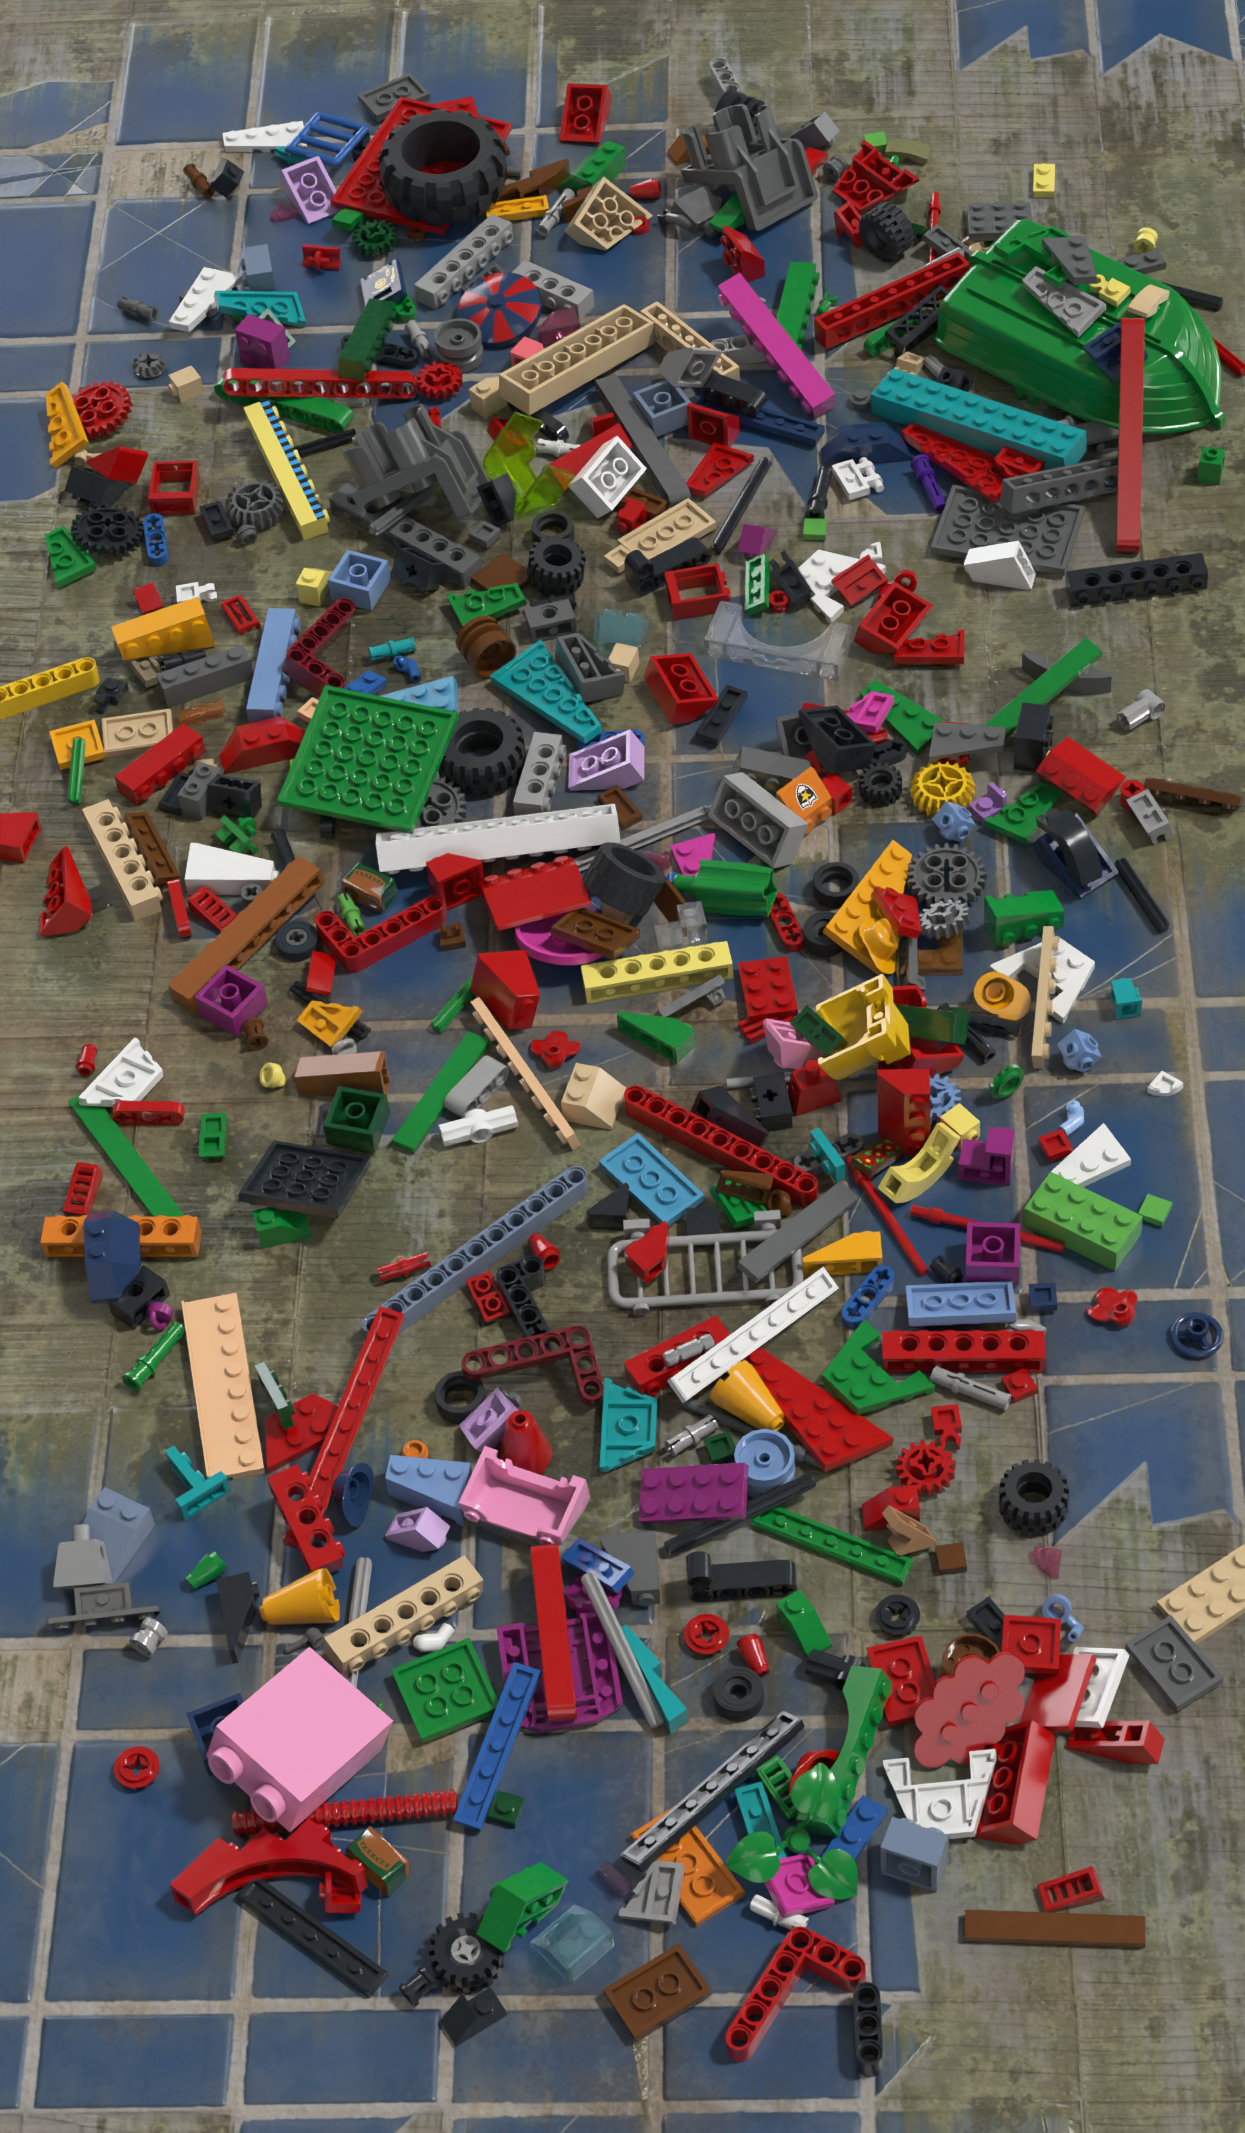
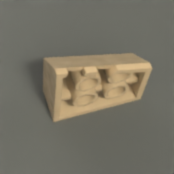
[564,177,653,251]

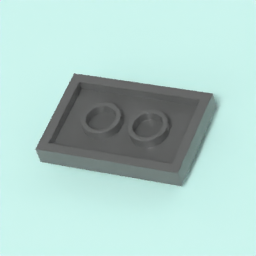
[358,73,430,122]
[1125,1615,1224,1712]

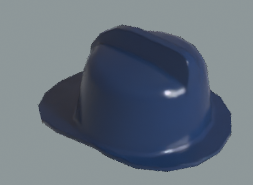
[333,1463,374,1527]

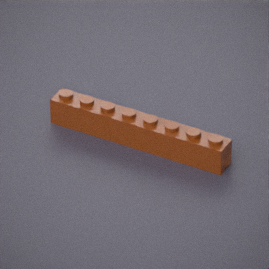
[168,856,324,1013]

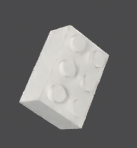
[568,436,647,519]

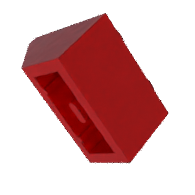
[721,226,765,283]

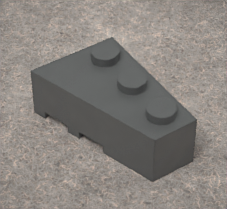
[729,746,811,798]

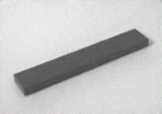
[736,1181,859,1283]

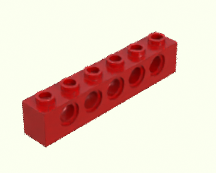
[882,1329,1046,1373]

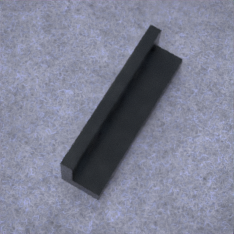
[884,285,949,358]

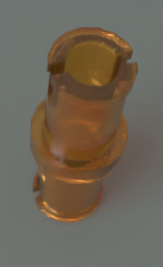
[177,698,226,724]

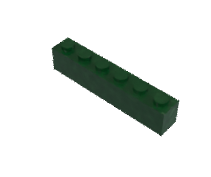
[338,298,397,381]

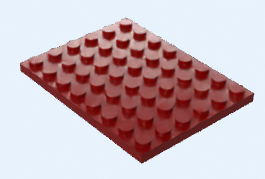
[330,97,512,235]

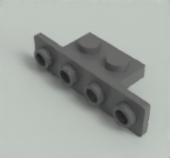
[46,1582,161,1630]

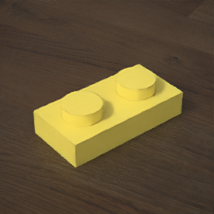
[1033,163,1055,198]

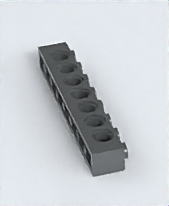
[329,483,482,589]

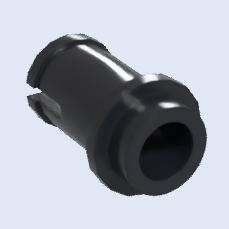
[930,1255,963,1284]

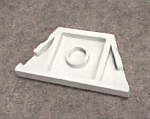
[79,1038,163,1107]

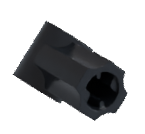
[805,1648,866,1691]

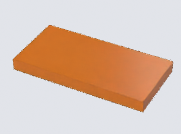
[631,1805,745,1927]

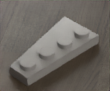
[1022,266,1106,338]

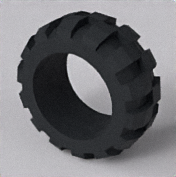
[379,109,508,226]

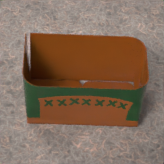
[341,863,398,913]
[345,1826,411,1897]

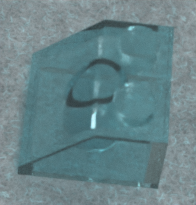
[530,1904,614,1985]

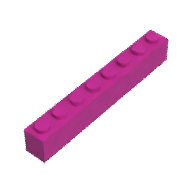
[717,273,837,419]

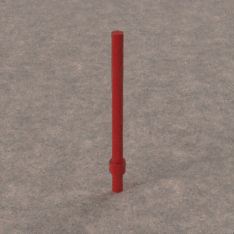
[928,192,941,263]
[845,1155,929,1276]
[910,1205,1065,1253]

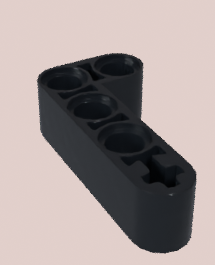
[624,537,712,596]
[496,1255,553,1355]
[686,1551,798,1602]

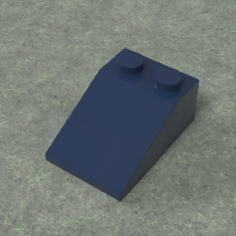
[1031,813,1119,898]

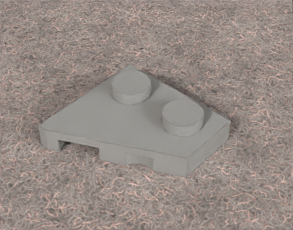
[618,1860,685,1924]

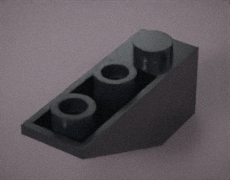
[691,1086,769,1149]

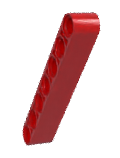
[531,1543,577,1722]

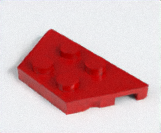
[266,1393,362,1473]

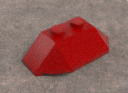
[219,716,306,775]

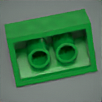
[558,140,626,196]

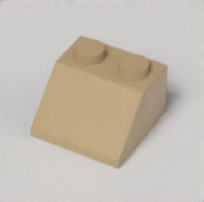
[561,1063,626,1130]

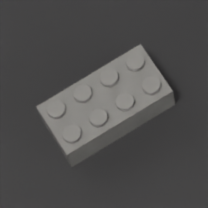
[708,772,808,868]

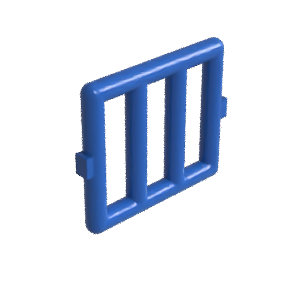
[285,112,369,167]

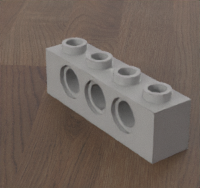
[512,260,594,321]
[513,732,566,816]

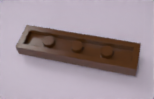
[1144,777,1243,810]
[123,812,180,885]

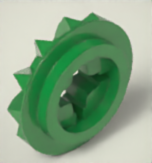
[988,1064,1025,1099]

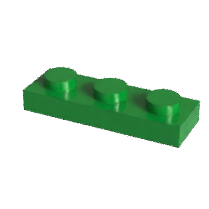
[745,553,770,616]

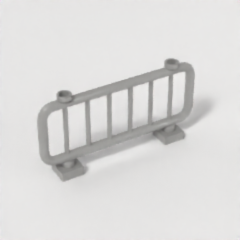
[607,1210,804,1316]

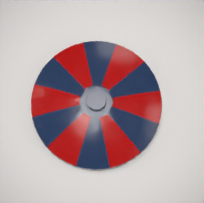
[457,272,542,348]

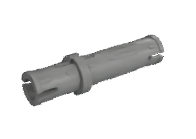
[536,189,575,236]
[930,1366,1012,1411]

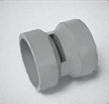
[129,1617,168,1657]

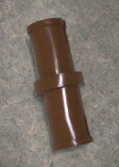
[183,163,215,198]

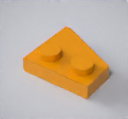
[297,1001,363,1047]

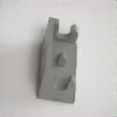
[1126,789,1173,845]

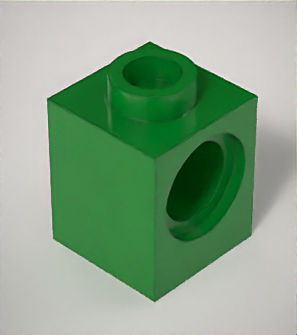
[1197,447,1225,485]

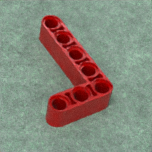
[315,895,447,973]
[726,1926,866,2062]

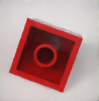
[470,950,541,1029]

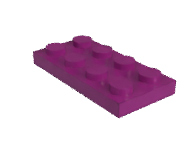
[639,1462,749,1524]

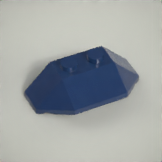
[821,422,911,467]
[84,1211,141,1304]

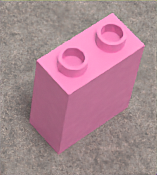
[206,1647,393,1832]

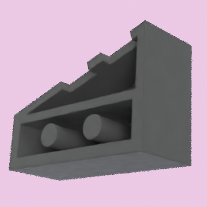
[555,633,625,703]

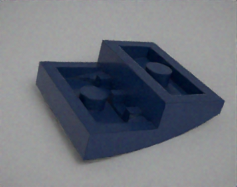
[1083,322,1148,382]

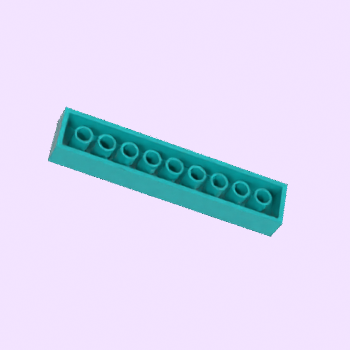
[870,368,1087,471]

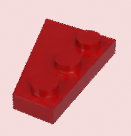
[686,443,754,498]

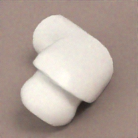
[413,1623,454,1652]

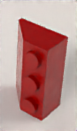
[853,582,933,654]
[643,653,719,724]
[1036,737,1126,816]

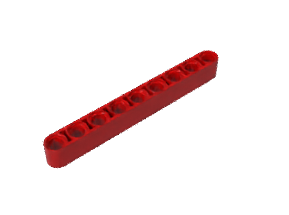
[223,368,417,399]
[624,1085,818,1208]

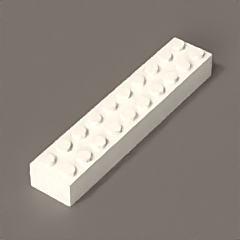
[376,804,620,874]

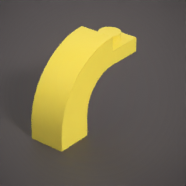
[878,1123,961,1203]

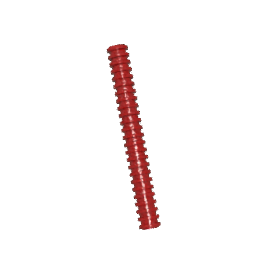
[232,1789,458,1837]

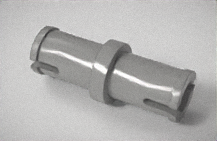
[405,320,434,358]
[664,1415,718,1457]

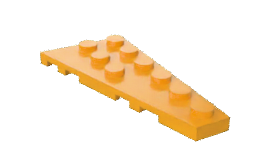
[822,840,912,976]

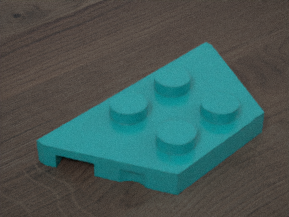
[600,1378,658,1473]

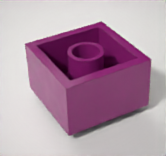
[235,314,290,369]
[195,965,268,1037]
[965,1222,1020,1285]

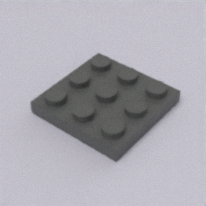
[967,201,1032,241]

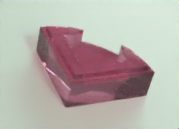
[270,203,299,222]
[1034,1546,1062,1579]

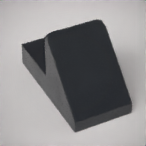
[440,1987,507,2047]

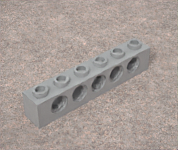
[414,214,513,310]

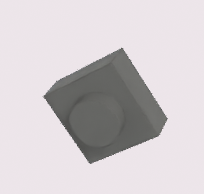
[469,520,501,548]

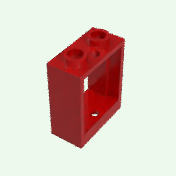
[148,461,200,515]
[665,563,731,620]

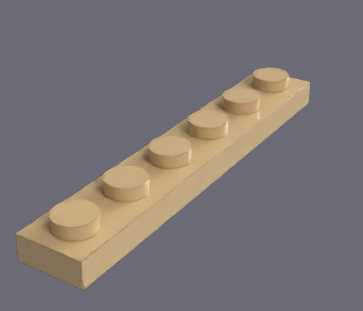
[1031,926,1059,1069]

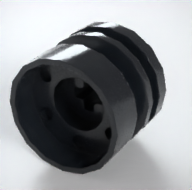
[714,89,765,137]

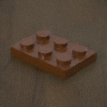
[551,908,640,960]
[603,1943,712,2042]

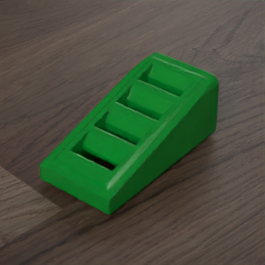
[755,1755,799,1822]

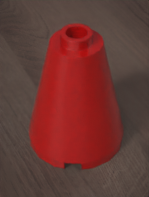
[498,1410,553,1475]

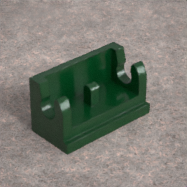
[790,1005,848,1057]

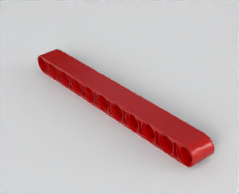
[1116,318,1145,553]

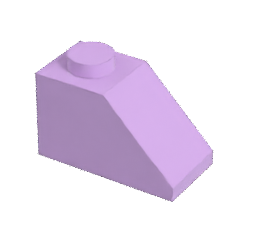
[384,1507,450,1552]

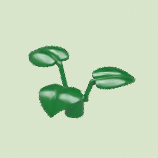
[726,1763,858,1900]

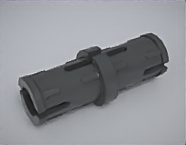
[117,296,159,321]

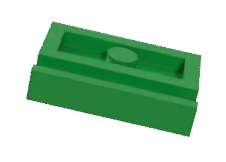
[709,1180,767,1228]

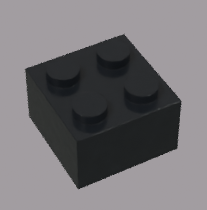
[1014,702,1054,772]

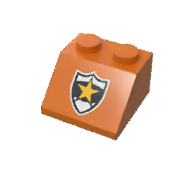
[776,767,832,834]

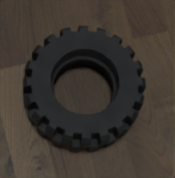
[438,708,526,797]

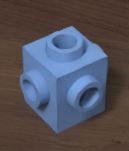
[932,801,976,842]
[1057,1029,1102,1073]

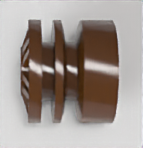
[456,615,517,678]
[939,1634,1000,1678]

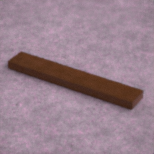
[965,1910,1146,1948]

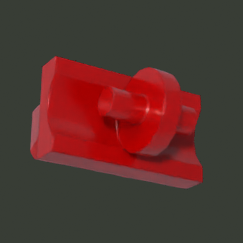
[302,244,341,270]

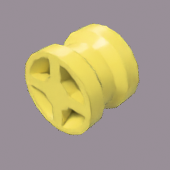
[1134,228,1158,254]

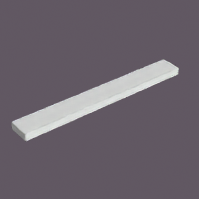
[667,1267,839,1403]

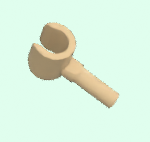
[74,449,102,466]

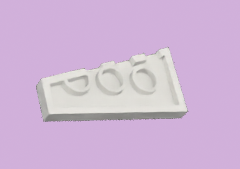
[223,121,307,153]
[169,267,243,332]

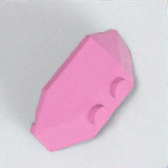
[763,1018,836,1069]

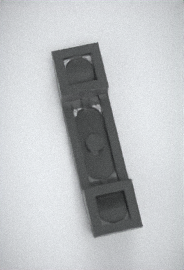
[1022,650,1113,694]

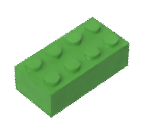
[1023,1172,1143,1271]

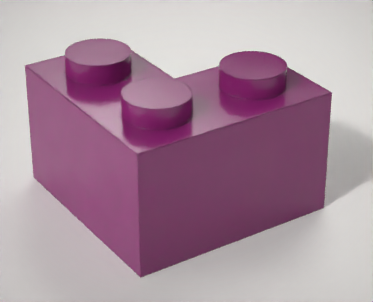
[958,1127,1015,1186]

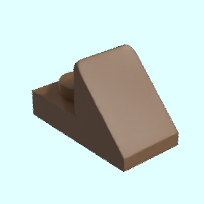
[882,1505,937,1556]

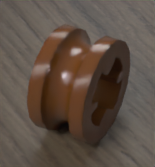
[407,227,427,243]

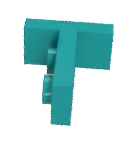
[165,1446,231,1521]

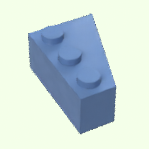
[385,1455,472,1527]

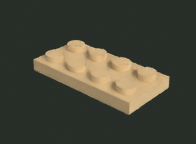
[618,498,717,560]
[1157,1544,1245,1645]

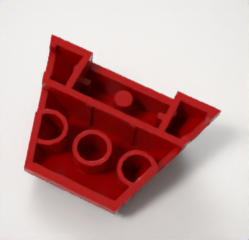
[833,140,920,213]

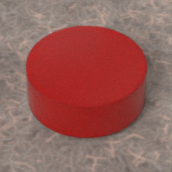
[631,217,650,235]

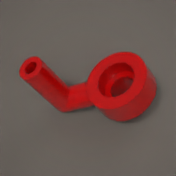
[877,570,917,601]

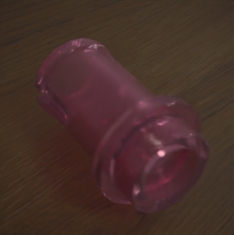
[641,850,672,871]

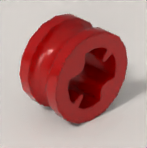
[769,591,789,613]

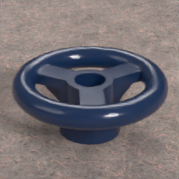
[1170,1312,1224,1358]

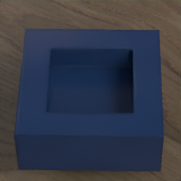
[1028,1283,1058,1312]

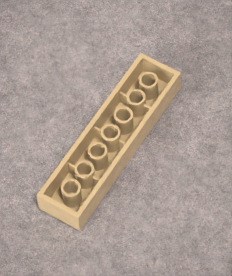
[499,304,655,415]

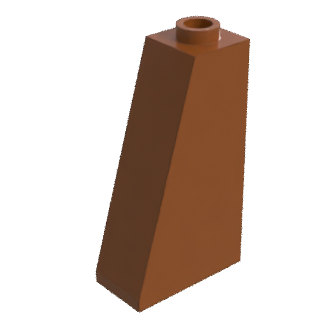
[292,1051,391,1097]

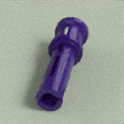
[910,454,946,514]

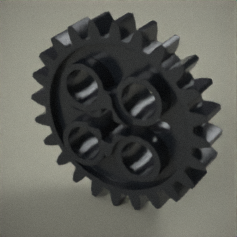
[71,504,144,558]

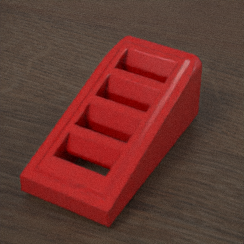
[187,886,237,932]
[63,1162,103,1216]
[1037,1866,1105,1913]

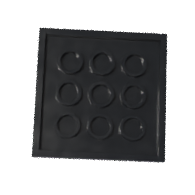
[239,1140,371,1219]

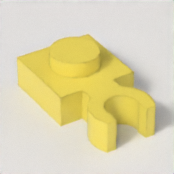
[1089,274,1130,307]

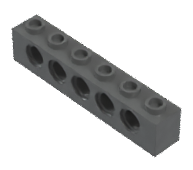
[1000,455,1118,514]

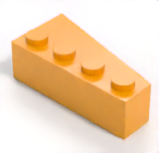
[111,597,215,660]

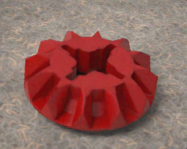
[684,1614,729,1657]
[114,1746,160,1791]

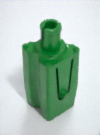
[673,859,778,916]

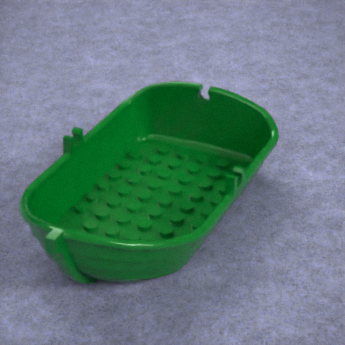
[934,219,1226,434]

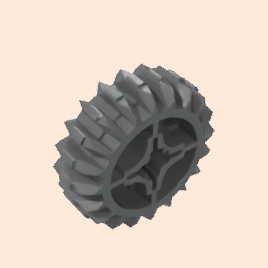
[225,479,286,531]

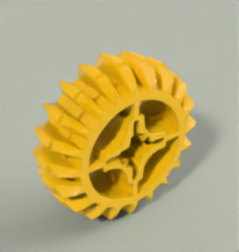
[910,761,975,817]

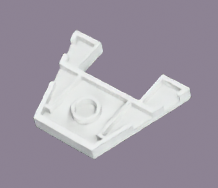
[799,550,886,624]
[989,937,1095,1024]
[883,1749,997,1839]

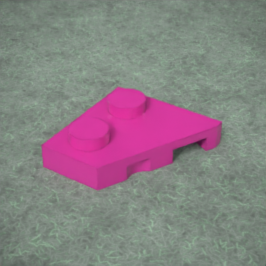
[670,833,716,876]

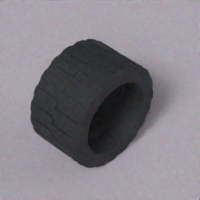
[583,842,666,916]

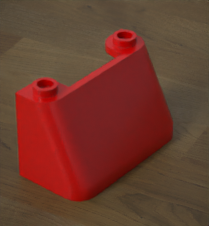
[878,985,965,1078]

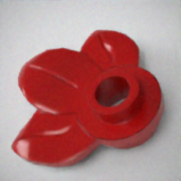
[531,1030,581,1068]
[1086,1287,1138,1326]

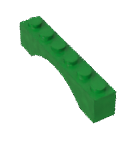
[797,1665,892,1837]

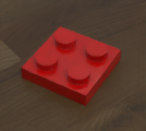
[1002,1615,1061,1675]

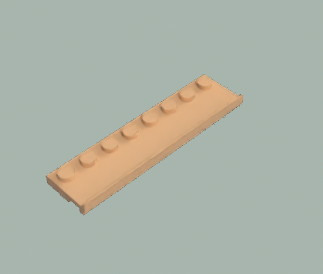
[181,1293,265,1480]

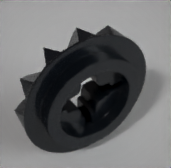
[875,1595,920,1637]

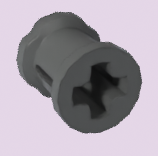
[240,883,262,909]

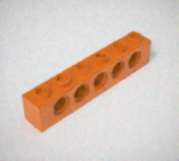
[40,1215,202,1257]

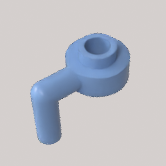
[1042,1594,1084,1642]

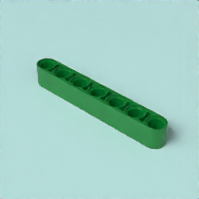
[214,376,354,434]

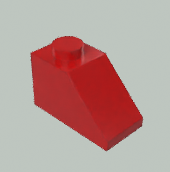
[861,1485,920,1531]

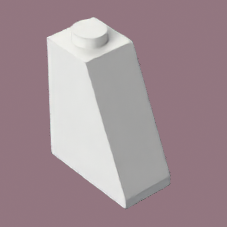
[964,541,1036,590]

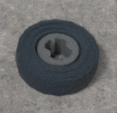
[275,921,319,961]

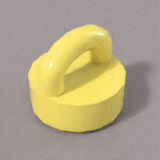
[260,1063,286,1088]

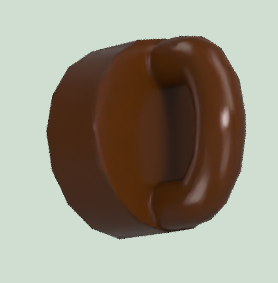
[766,1189,793,1216]

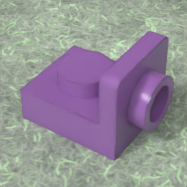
[969,782,1007,825]

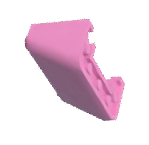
[459,1446,590,1545]

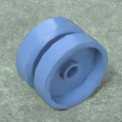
[734,1429,796,1499]

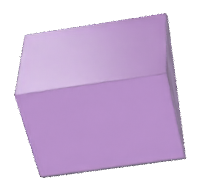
[459,1388,518,1452]

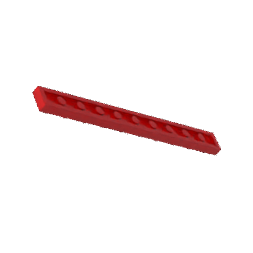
[283,1306,405,1549]

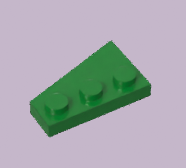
[44,525,97,588]
[446,583,527,627]
[984,782,1062,845]

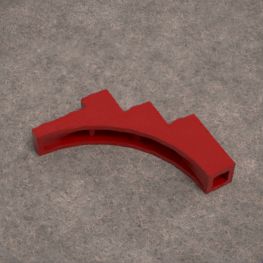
[170,1819,368,1916]

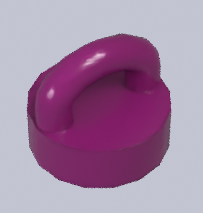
[146,1302,174,1330]

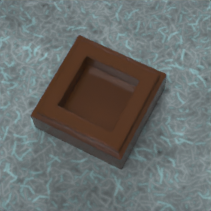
[935,1542,967,1575]

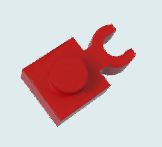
[931,1404,962,1451]

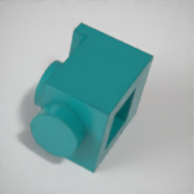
[1110,978,1142,1019]

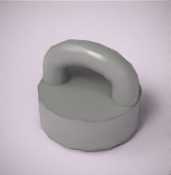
[332,1038,358,1055]

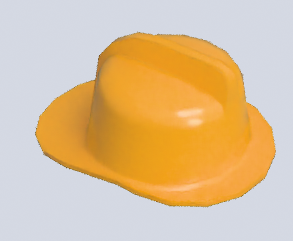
[859,918,900,974]
[974,972,1031,1021]

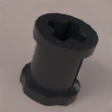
[398,1966,438,2007]

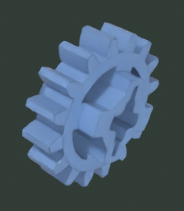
[930,1074,961,1125]

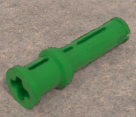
[122,1322,186,1392]

